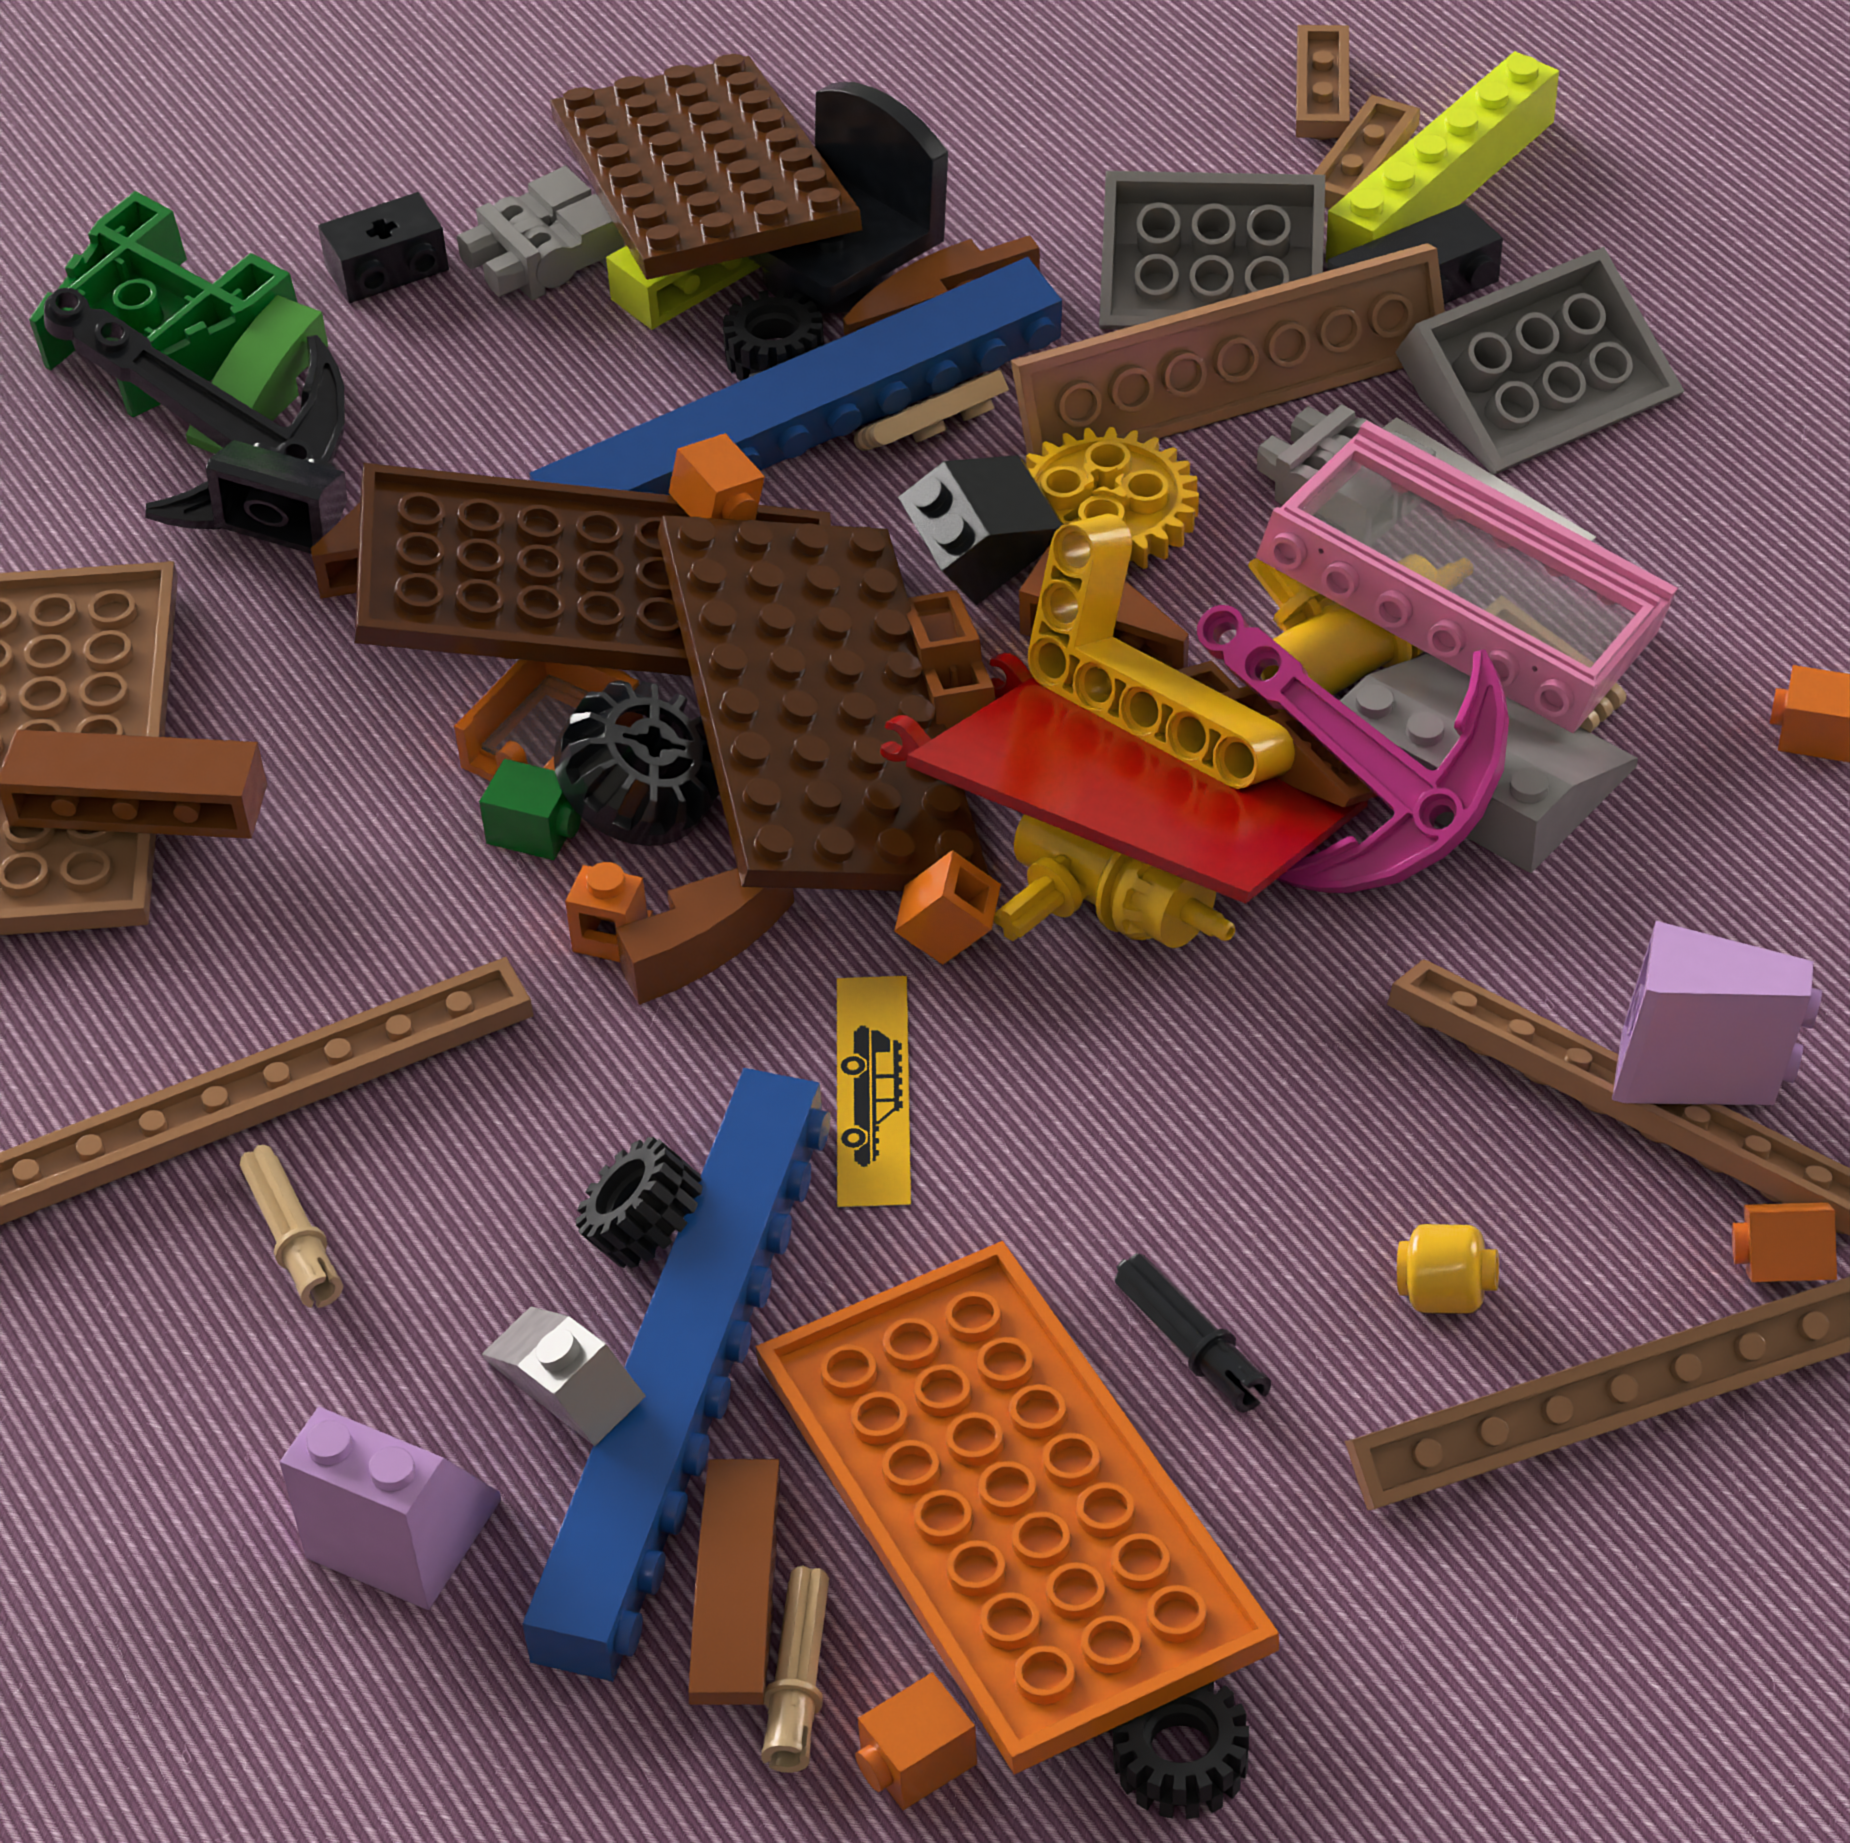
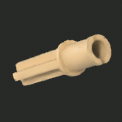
[239,1145,343,1308]
[761,1565,829,1773]

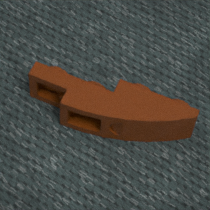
[843,235,1040,336]

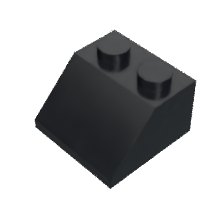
[206,440,347,554]
[898,455,1064,605]

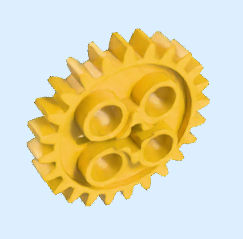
[1026,427,1199,569]

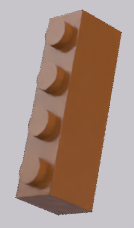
[0,730,267,839]

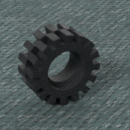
[723,290,824,381]
[576,1137,702,1268]
[1113,1681,1249,1819]

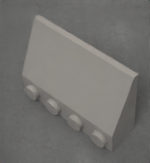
[1099,171,1326,330]
[1395,247,1684,475]
[1340,653,1638,873]

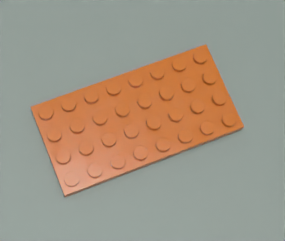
[755,1241,1279,1775]

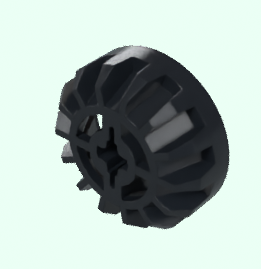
[554,681,719,846]

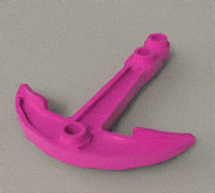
[1197,605,1509,893]

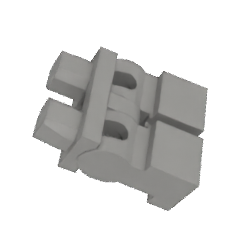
[457,165,624,301]
[1257,404,1436,547]

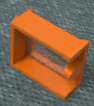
[454,659,643,781]

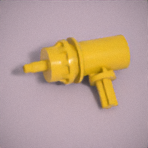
[1248,556,1473,696]
[994,814,1235,948]

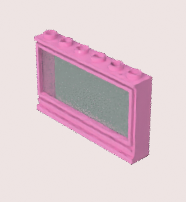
[1256,420,1678,734]

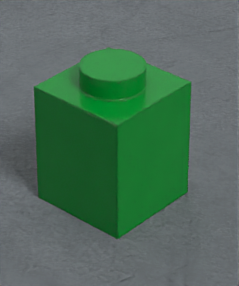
[479,759,582,860]

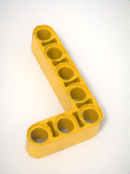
[1028,513,1295,789]

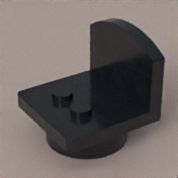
[747,82,948,313]

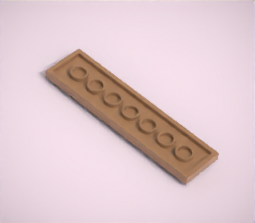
[1011,243,1445,456]

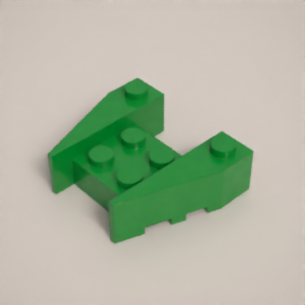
[29,191,298,418]

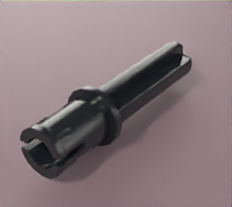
[1114,1253,1271,1413]

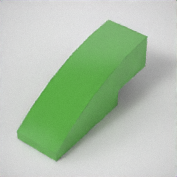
[186,295,328,454]

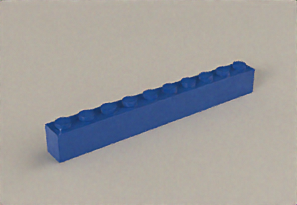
[529,257,1062,495]
[522,1067,831,1682]

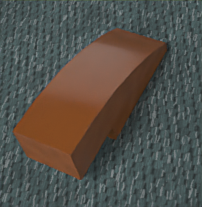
[906,590,995,730]
[616,868,794,1005]

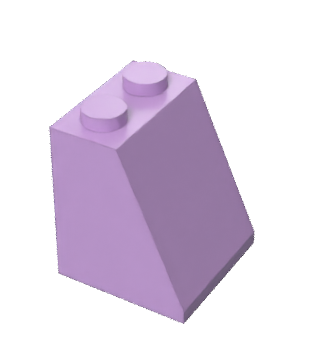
[1612,921,1822,1105]
[279,1406,501,1610]

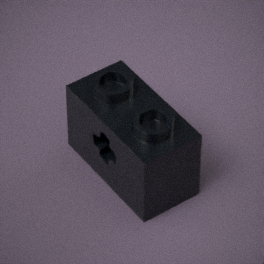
[318,192,449,304]

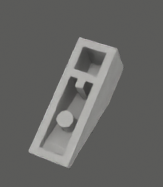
[481,1306,646,1446]

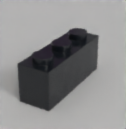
[1327,203,1503,304]

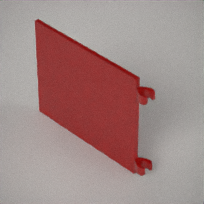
[880,653,1368,904]

